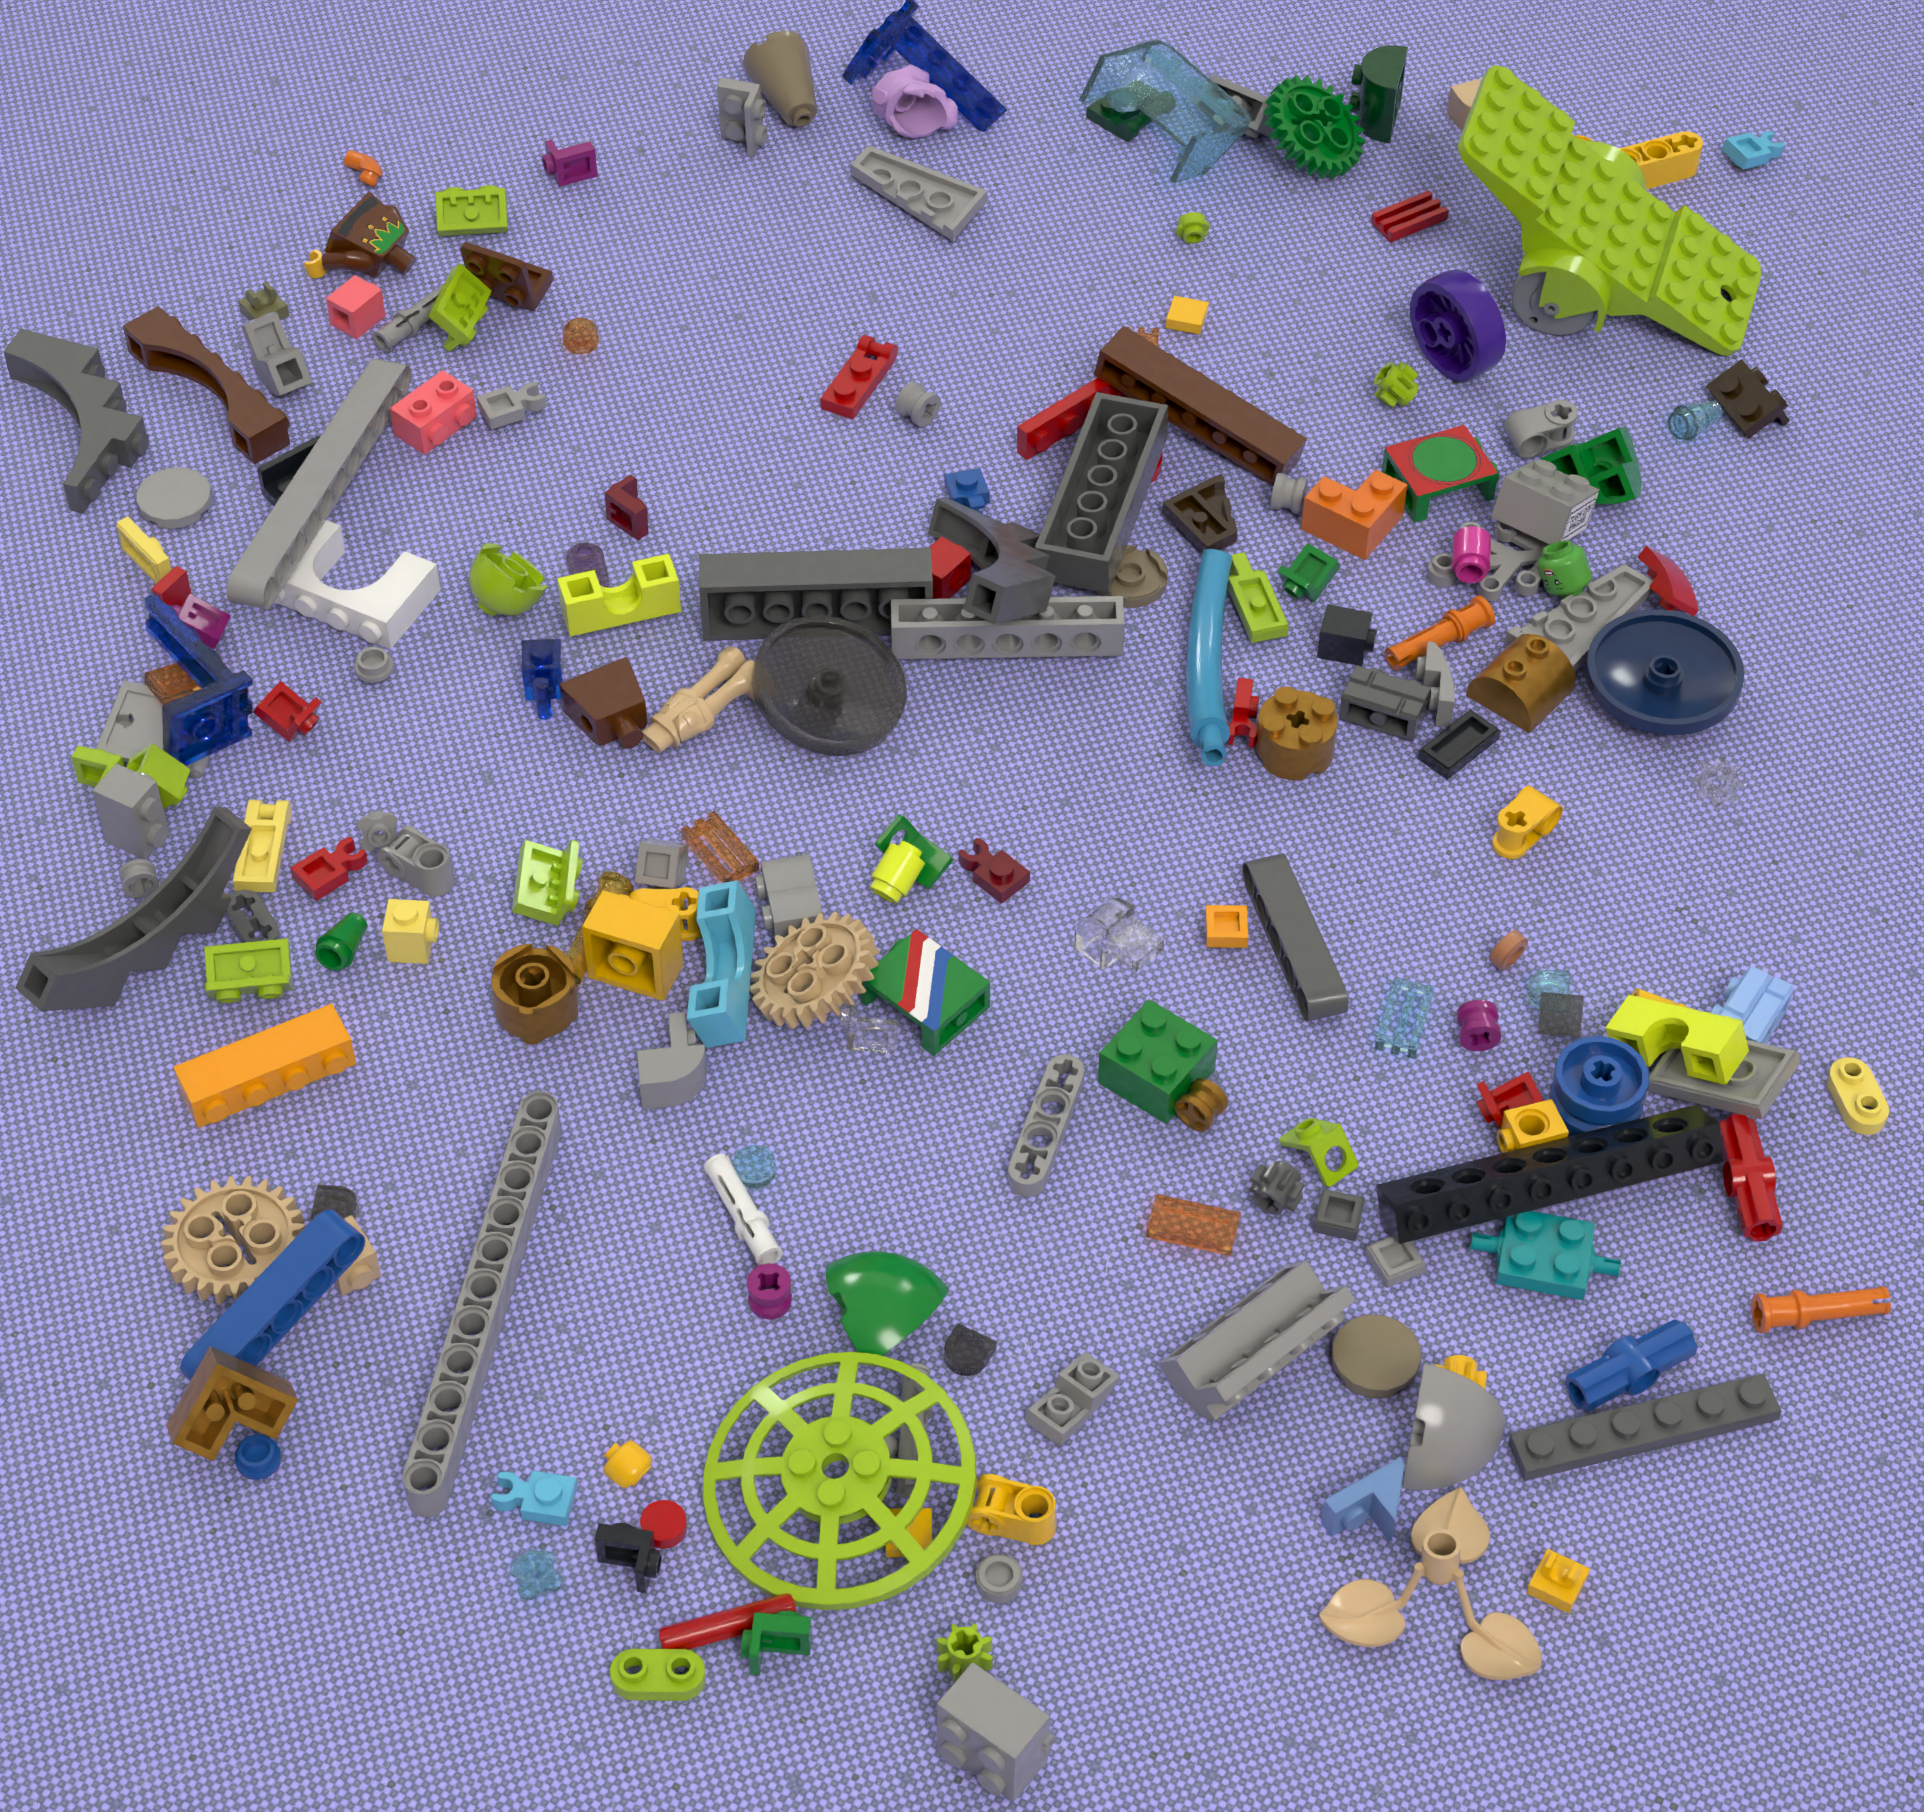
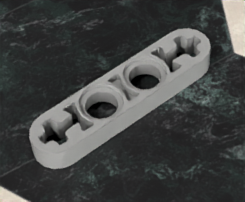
[1008,1054,1085,1197]

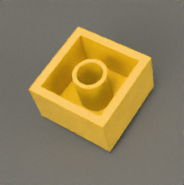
[582,890,684,1001]

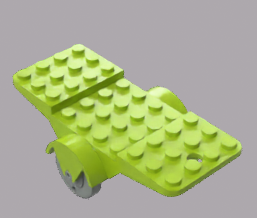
[1458,65,1761,356]

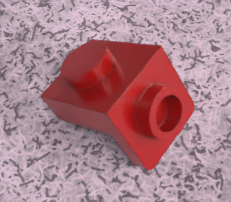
[253,681,322,743]
[1476,1071,1544,1129]

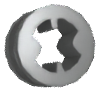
[119,859,159,898]

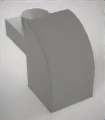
[240,312,312,396]
[637,1012,707,1109]

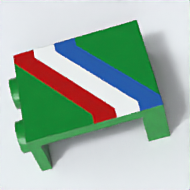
[860,929,990,1056]

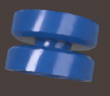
[1549,1036,1649,1137]

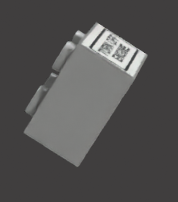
[1491,460,1600,544]

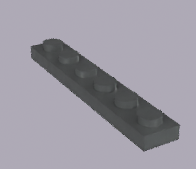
[1508,1373,1782,1481]

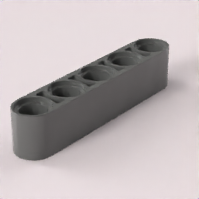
[1242,853,1349,1022]

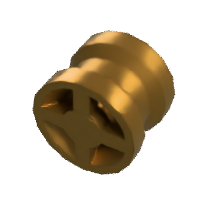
[1174,1078,1229,1132]

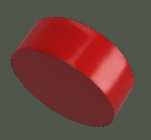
[640,1500,687,1549]

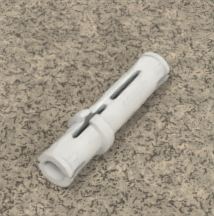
[704,1154,783,1266]

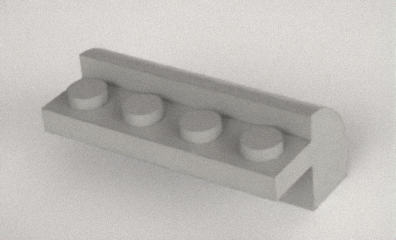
[1158,1260,1356,1420]

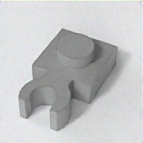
[476,382,546,430]

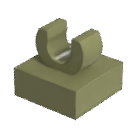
[238,281,289,321]

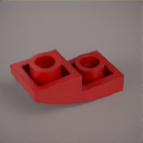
[1638,546,1699,616]

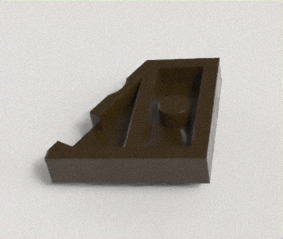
[1162,474,1238,552]

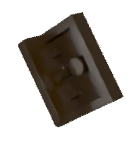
[1706,359,1790,439]

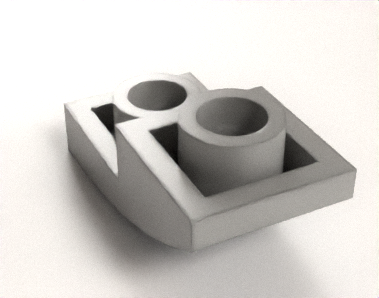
[1415,642,1455,728]
[1025,1351,1120,1447]

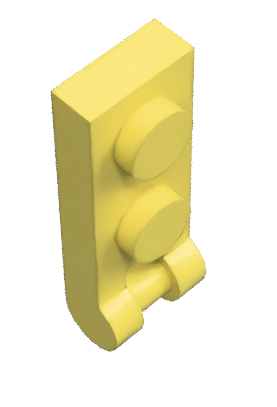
[233,799,292,892]

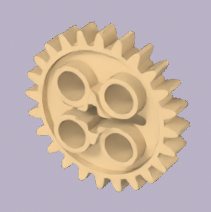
[749,912,879,1029]
[161,1176,305,1306]

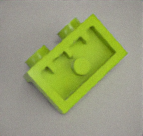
[435,185,508,236]
[428,263,492,352]

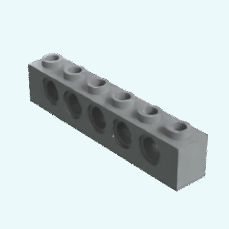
[891,596,1125,659]

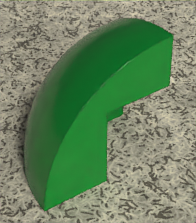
[1541,427,1641,504]
[826,1251,949,1366]

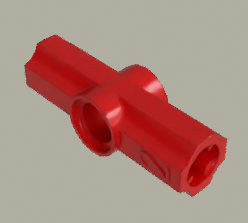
[1719,1114,1783,1242]

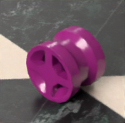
[1456,1000,1502,1051]
[747,1263,792,1320]

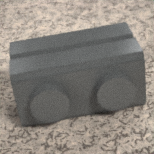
[1339,665,1431,742]

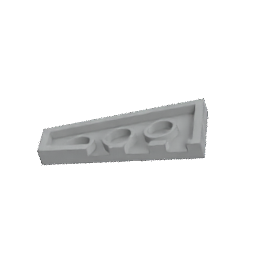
[851,145,987,241]
[1505,564,1654,672]

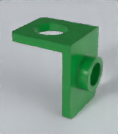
[875,814,953,889]

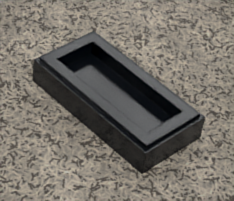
[1418,709,1500,780]

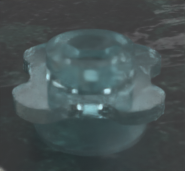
[510,1550,563,1600]

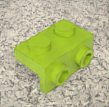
[512,839,583,926]
[204,938,293,1003]

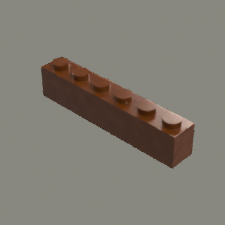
[1093,326,1307,486]

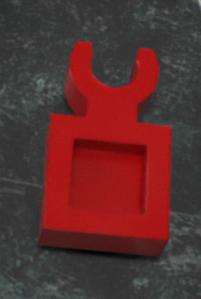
[290,837,368,901]

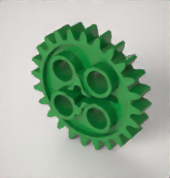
[1263,75,1365,179]

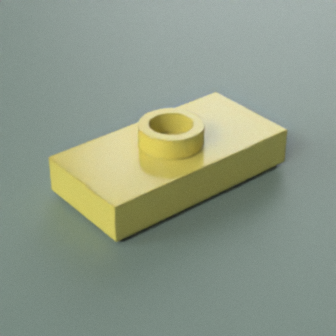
[116,516,172,584]

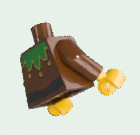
[303,191,416,278]

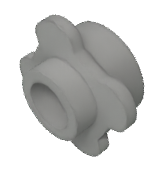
[357,811,400,852]

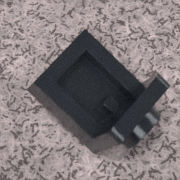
[594,1523,662,1593]

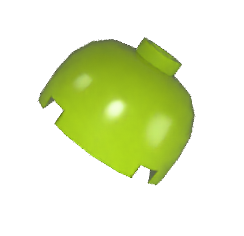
[469,543,547,616]

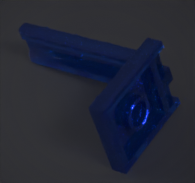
[842,0,1007,132]
[145,593,253,766]

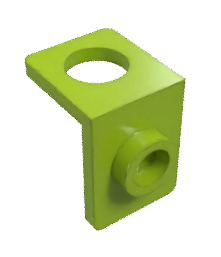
[1278,1118,1359,1187]

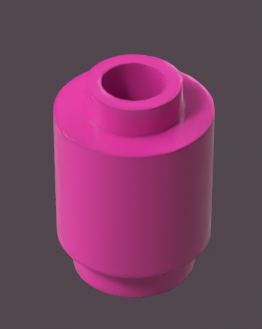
[1452,526,1491,583]

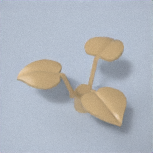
[1319,1487,1542,1680]

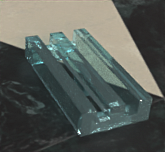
[1374,977,1435,1059]

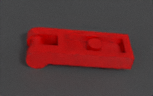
[820,334,898,420]

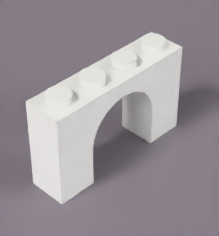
[274,520,440,649]

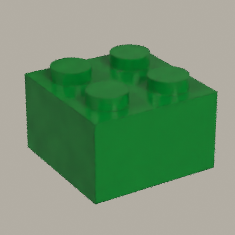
[1098,999,1218,1124]

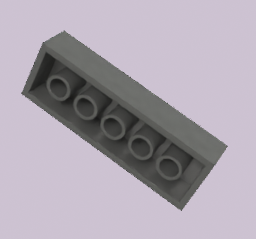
[1035,392,1168,594]
[699,548,933,641]

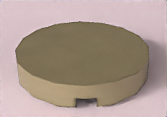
[1096,545,1168,608]
[1331,1315,1421,1398]

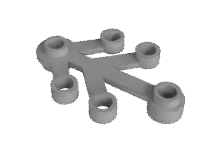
[1427,521,1550,601]

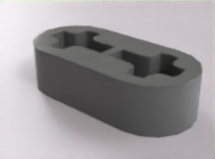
[226,890,281,943]

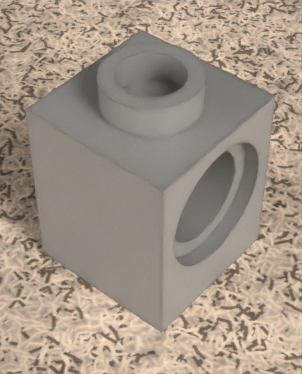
[634,838,689,889]

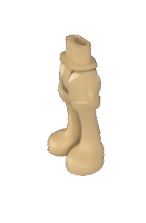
[642,646,773,753]

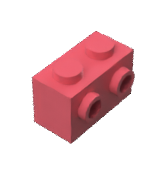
[390,370,477,455]

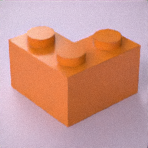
[1301,469,1408,560]

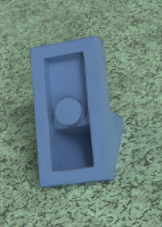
[1321,1457,1405,1541]

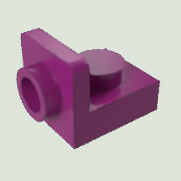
[542,139,598,187]
[164,593,231,649]

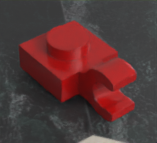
[1227,678,1259,748]

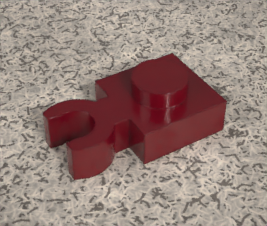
[958,838,1030,904]

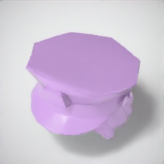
[872,64,958,138]

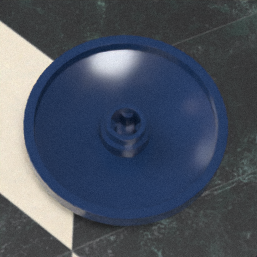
[1585,609,1744,735]

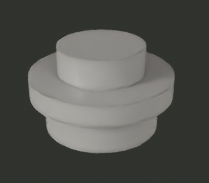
[354,647,394,683]

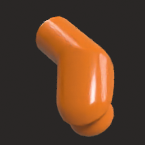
[344,150,383,187]

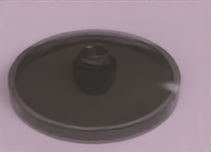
[751,616,907,756]

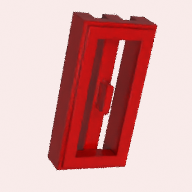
[1371,190,1449,243]

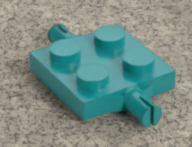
[1470,1211,1621,1300]

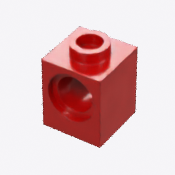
[929,536,971,599]

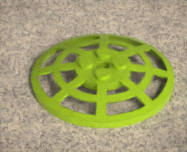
[703,1352,977,1611]

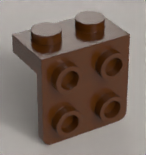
[460,242,554,311]

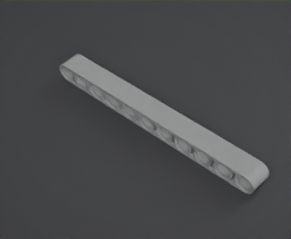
[227,358,411,609]
[402,1091,561,1518]

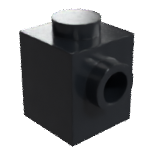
[1317,604,1378,666]

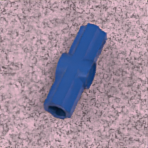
[1564,1319,1698,1412]

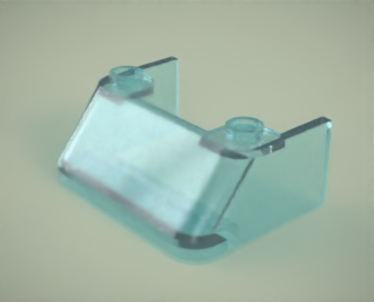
[1079,40,1251,184]

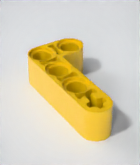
[1575,131,1703,189]

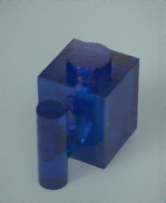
[521,639,564,720]

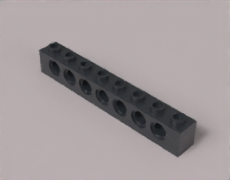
[1376,1104,1723,1244]

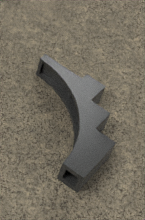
[3,329,149,514]
[928,497,1056,624]
[15,807,252,1012]

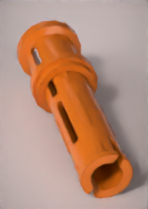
[1384,595,1495,671]
[1751,1286,1891,1334]

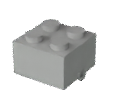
[937,1662,1056,1802]

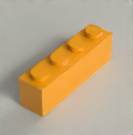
[173,1004,356,1128]

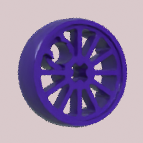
[1410,270,1506,382]

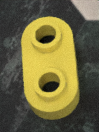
[1827,1057,1889,1135]

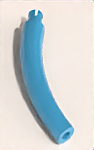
[1186,549,1232,767]

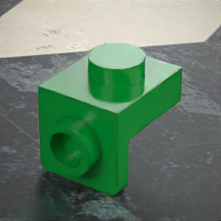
[1277,543,1341,603]
[741,1611,812,1676]

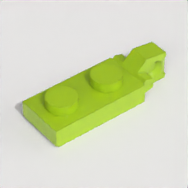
[1227,552,1289,643]

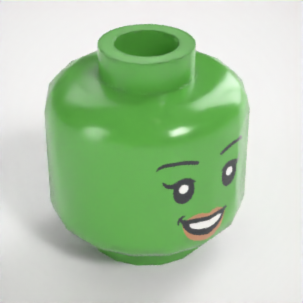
[1537,540,1592,599]

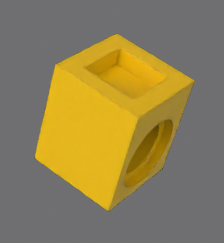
[1497,1099,1569,1153]

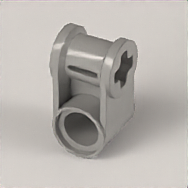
[1503,400,1578,459]
[377,825,455,896]

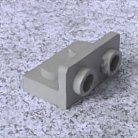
[717,77,768,157]

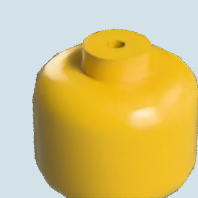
[603,1440,653,1488]

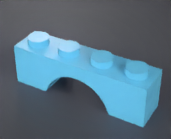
[687,880,756,1048]

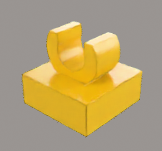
[1526,1548,1590,1614]

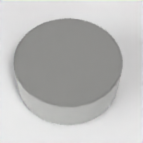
[976,1554,1022,1604]

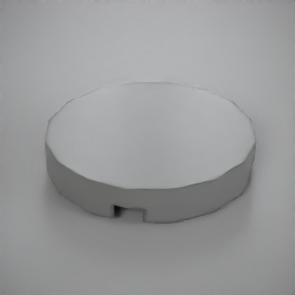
[136,467,213,529]

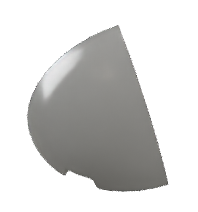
[1402,1363,1505,1490]

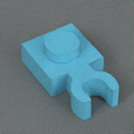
[1722,131,1786,170]
[491,1471,578,1527]

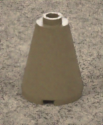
[743,30,817,127]

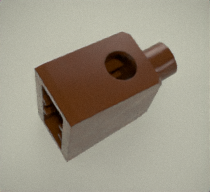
[559,657,648,748]

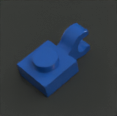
[944,468,990,514]

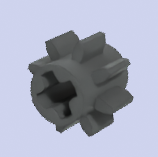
[1249,1161,1305,1215]

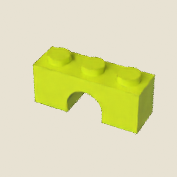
[557,554,681,637]
[1605,995,1749,1085]

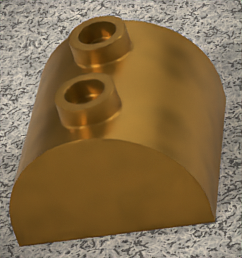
[1466,634,1576,734]

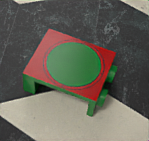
[1382,425,1499,523]

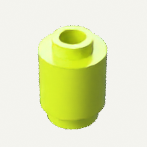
[869,841,925,904]

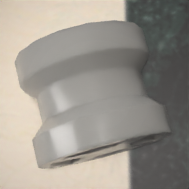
[895,381,941,427]
[1271,473,1308,514]

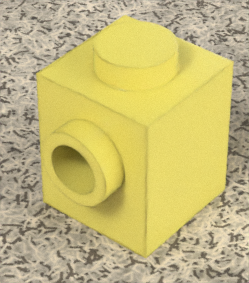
[382,899,439,964]

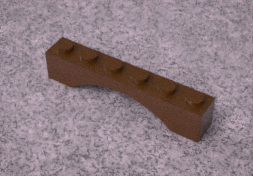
[123,306,290,465]

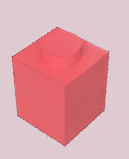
[326,275,386,339]

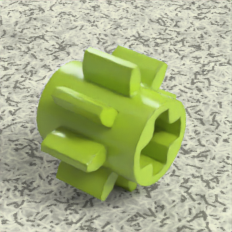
[1374,361,1419,407]
[937,1624,993,1684]

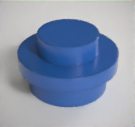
[235,1435,282,1480]

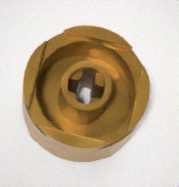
[1255,686,1338,781]
[491,944,579,1045]

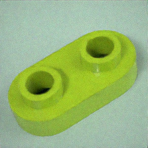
[610,1649,706,1701]

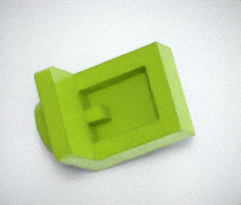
[71,745,124,787]

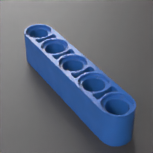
[180,1210,365,1381]

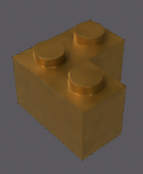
[166,1346,298,1461]

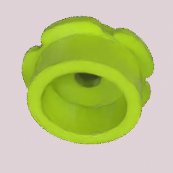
[1176,212,1210,244]

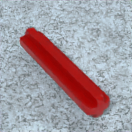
[658,1593,797,1650]

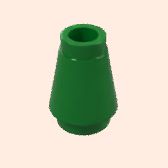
[315,912,368,971]

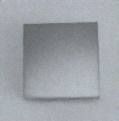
[1365,1236,1426,1288]

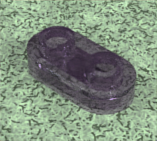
[566,543,610,588]

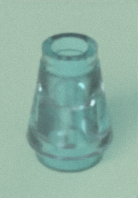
[1668,401,1722,441]

